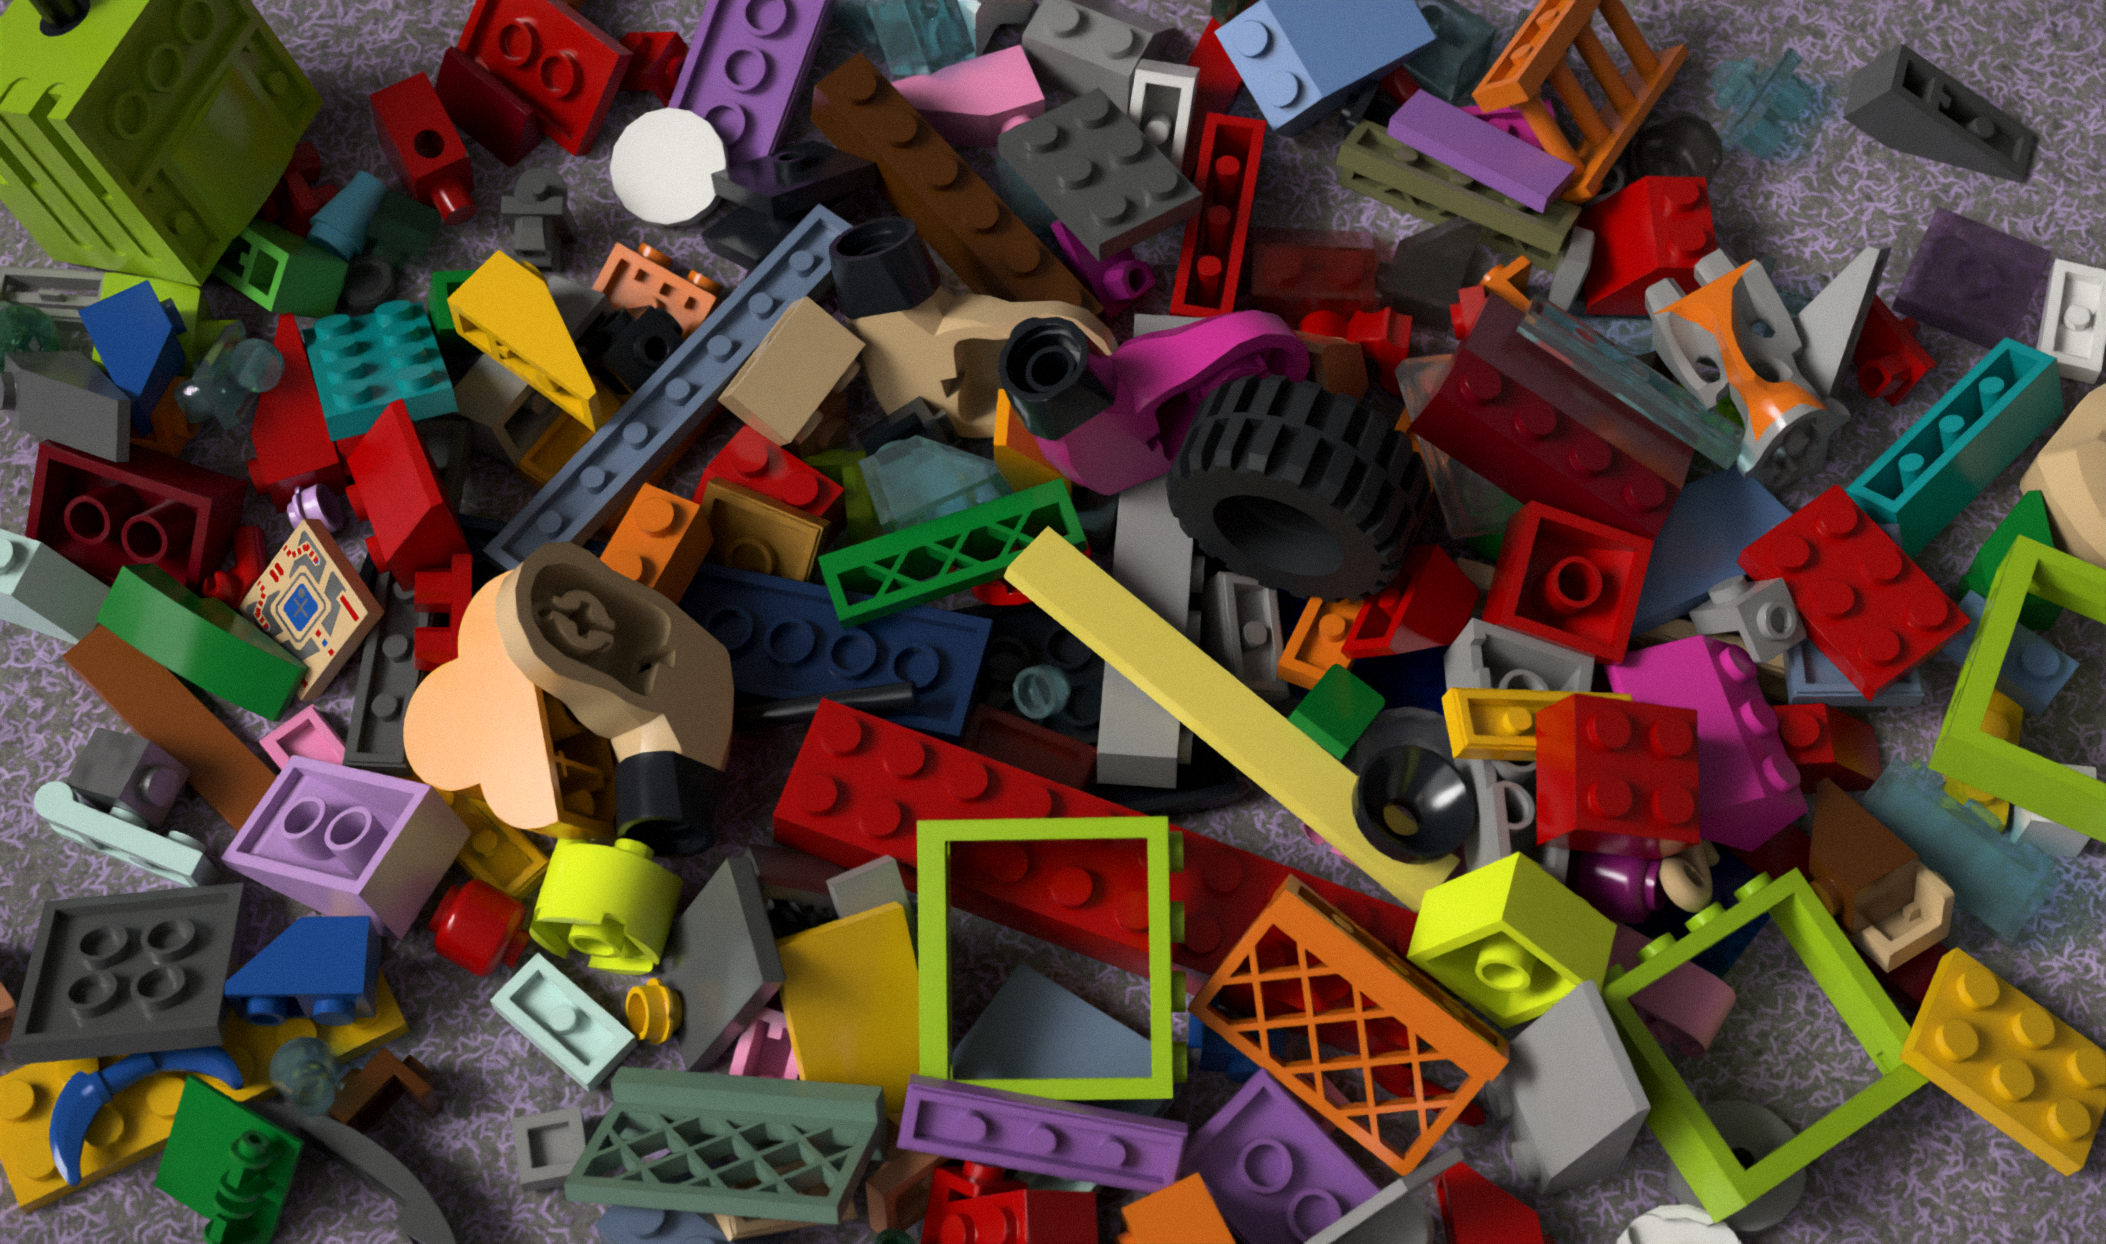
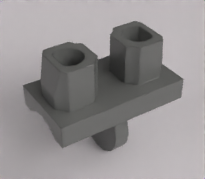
[501,167,578,273]

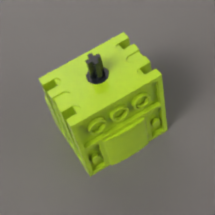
[0,0,325,286]

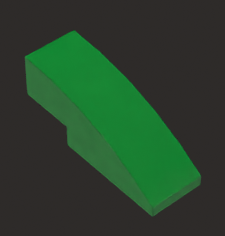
[95,563,309,722]

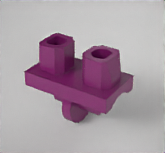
[1050,219,1156,320]

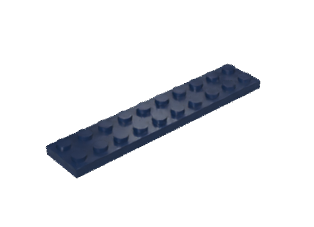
[359,513,996,747]

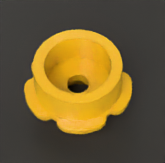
[625,978,683,1045]

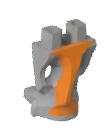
[1645,248,1851,495]

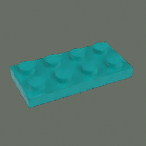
[302,300,458,442]

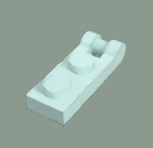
[34,781,220,887]

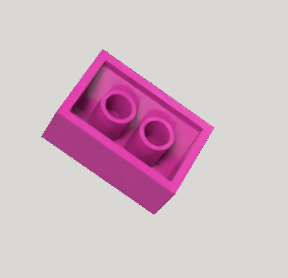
[1603,634,1809,852]

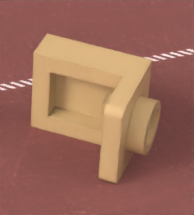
[1841,860,1955,973]

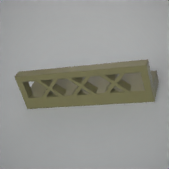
[1336,119,1582,273]

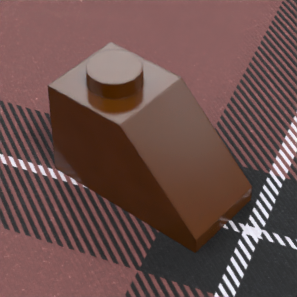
[1808,777,1919,937]

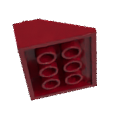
[1409,291,1701,540]

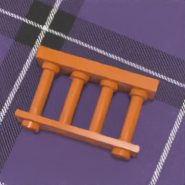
[1471,0,1689,204]

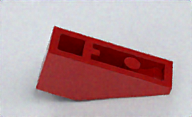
[246,312,349,514]

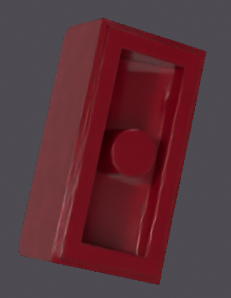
[434,46,541,168]

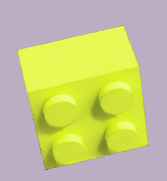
[1406,851,1617,1029]

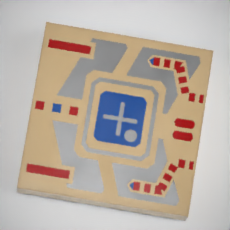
[238,519,384,701]

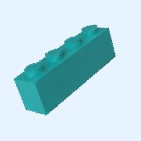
[1845,337,2064,560]

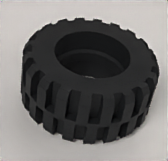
[1166,375,1431,603]

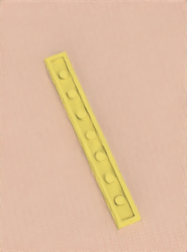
[1003,526,1461,913]

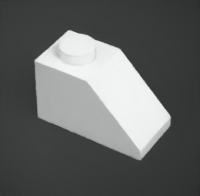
[1128,59,1200,173]

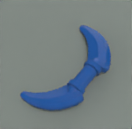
[49,1045,244,1186]

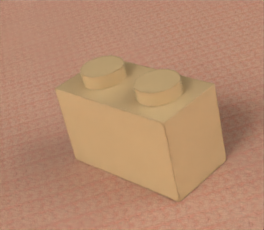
[717,296,866,446]

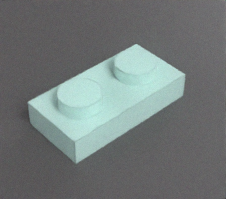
[490,952,637,1093]

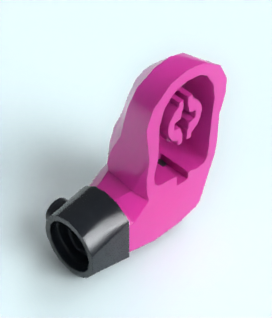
[998,310,1310,495]

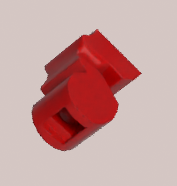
[1298,307,1412,398]

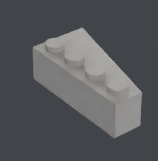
[1443,617,1595,885]

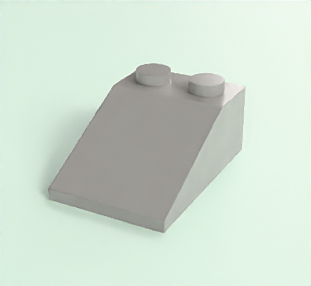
[1485,979,1651,1199]

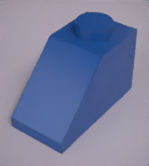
[78,280,187,438]

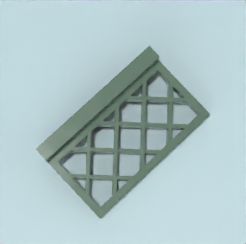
[564,1066,890,1225]

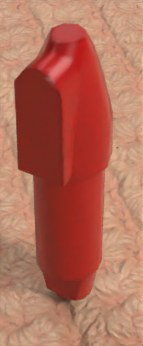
[1372,1064,1486,1128]

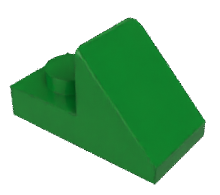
[1287,664,1385,764]

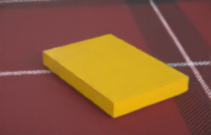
[775,901,920,1115]

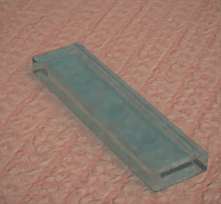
[1516,294,1744,470]

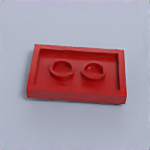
[457,0,634,157]
[1737,484,1971,702]

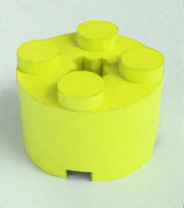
[529,839,684,975]

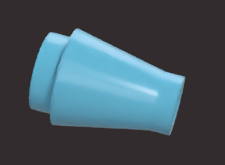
[306,171,389,263]

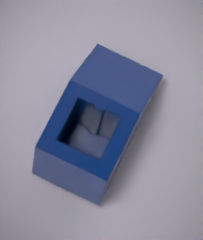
[224,916,382,1027]

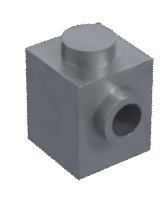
[65,727,191,828]

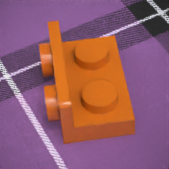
[592,242,724,341]

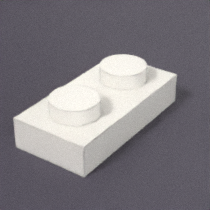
[2037,259,2106,385]

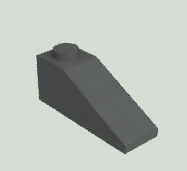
[1843,43,2034,182]
[0,351,131,463]

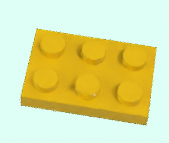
[1899,947,2106,1177]

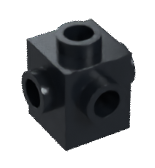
[581,305,685,404]

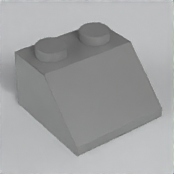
[1022,0,1176,117]

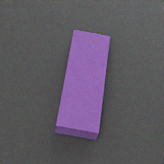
[1386,89,1576,214]

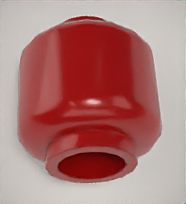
[427,878,531,978]

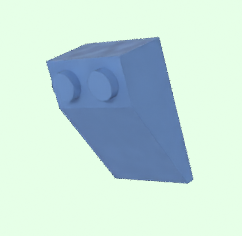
[1214,0,1439,138]

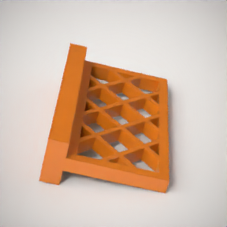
[1186,873,1509,1177]

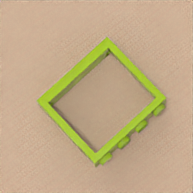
[1927,534,2106,844]
[917,816,1187,1100]
[1600,867,1930,1224]

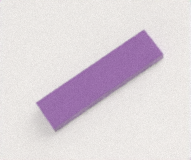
[897,1074,1188,1194]

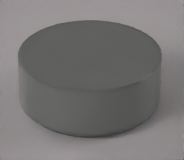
[339,255,398,315]

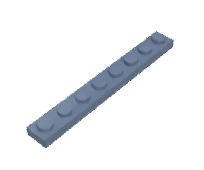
[482,204,854,573]

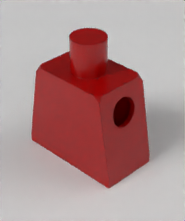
[369,71,478,226]

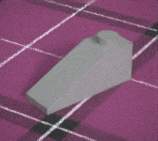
[1760,243,1892,401]

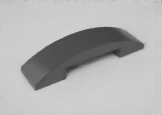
[238,1101,459,1244]

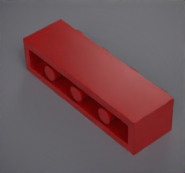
[1169,112,1267,318]

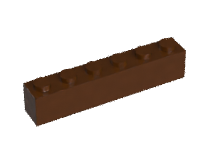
[810,52,1105,321]

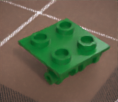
[154,1073,305,1244]

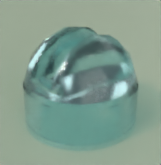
[1013,664,1071,719]

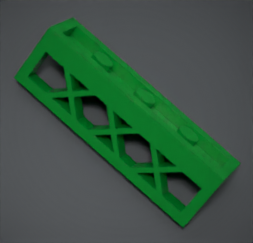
[818,478,1088,630]

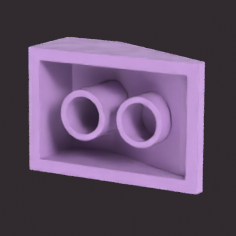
[220,755,472,941]

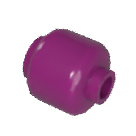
[1565,851,1668,924]

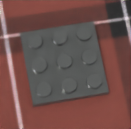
[8,882,250,1065]

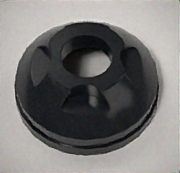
[1351,745,1475,865]

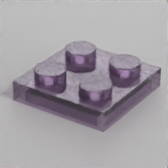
[1891,206,2051,350]

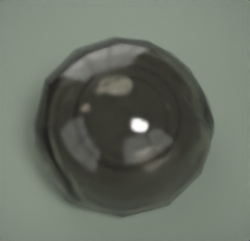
[1625,111,1723,189]

